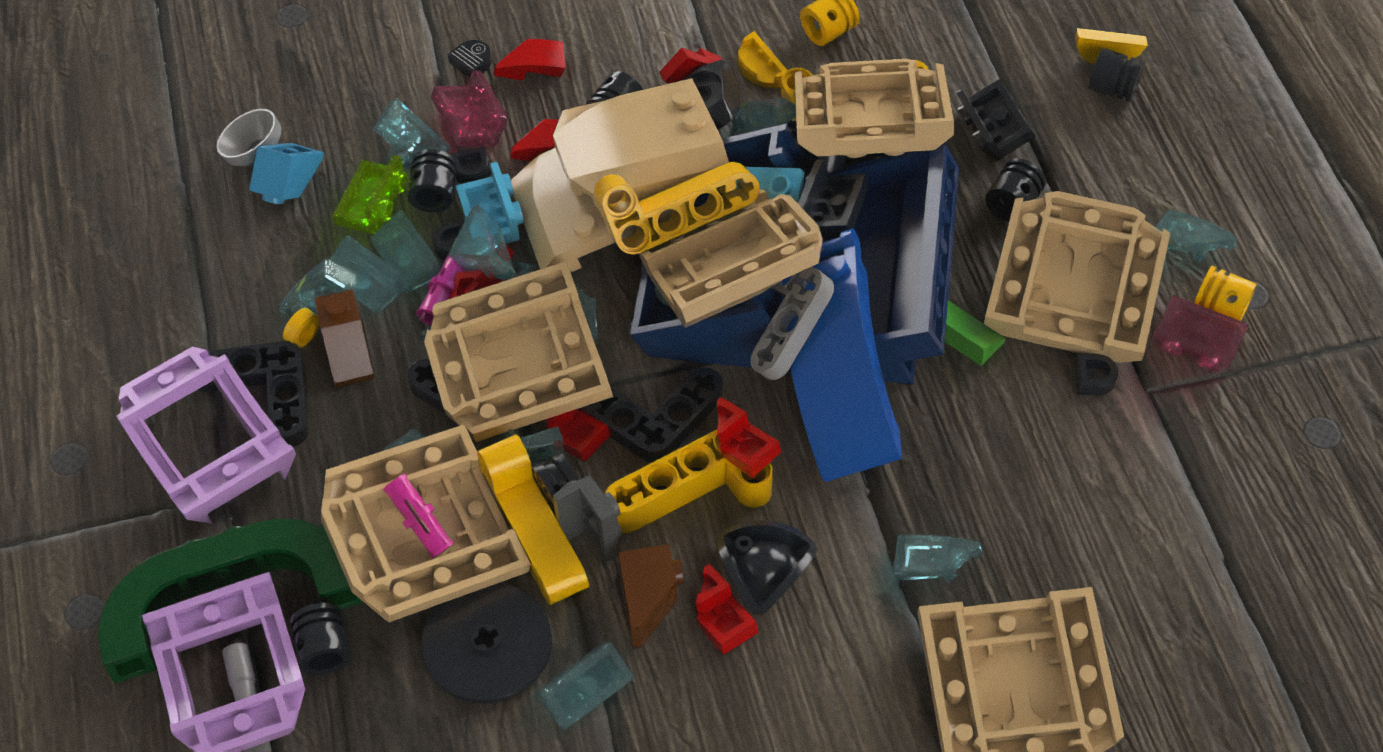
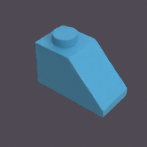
[249,143,324,204]

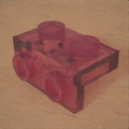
[431,71,507,147]
[1154,295,1249,372]

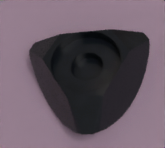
[682,60,741,130]
[716,520,817,615]

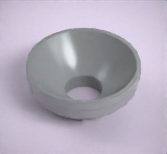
[217,109,281,166]

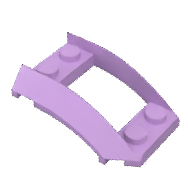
[116,346,296,524]
[142,572,305,752]

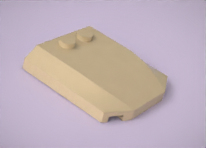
[795,59,954,158]
[553,79,729,209]
[511,148,673,272]
[639,189,823,328]
[984,191,1170,363]
[424,261,613,442]
[321,425,531,622]
[917,587,1124,752]

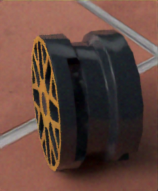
[531,452,580,517]

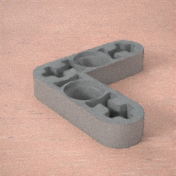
[751,267,834,380]

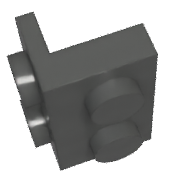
[553,475,622,562]

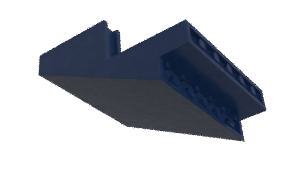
[630,124,959,385]

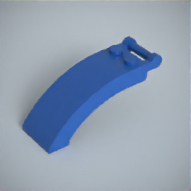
[782,228,902,482]

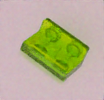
[333,155,408,235]

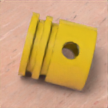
[800,0,860,46]
[1193,265,1257,327]

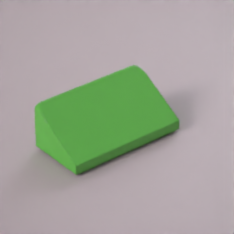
[945,300,1006,366]

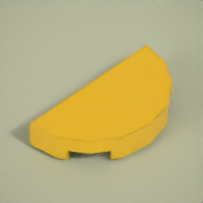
[1075,28,1148,64]
[738,31,788,88]

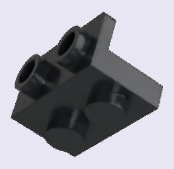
[956,78,1036,161]
[796,159,870,238]

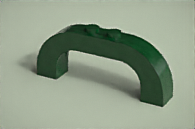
[98,518,363,684]

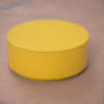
[283,308,320,348]

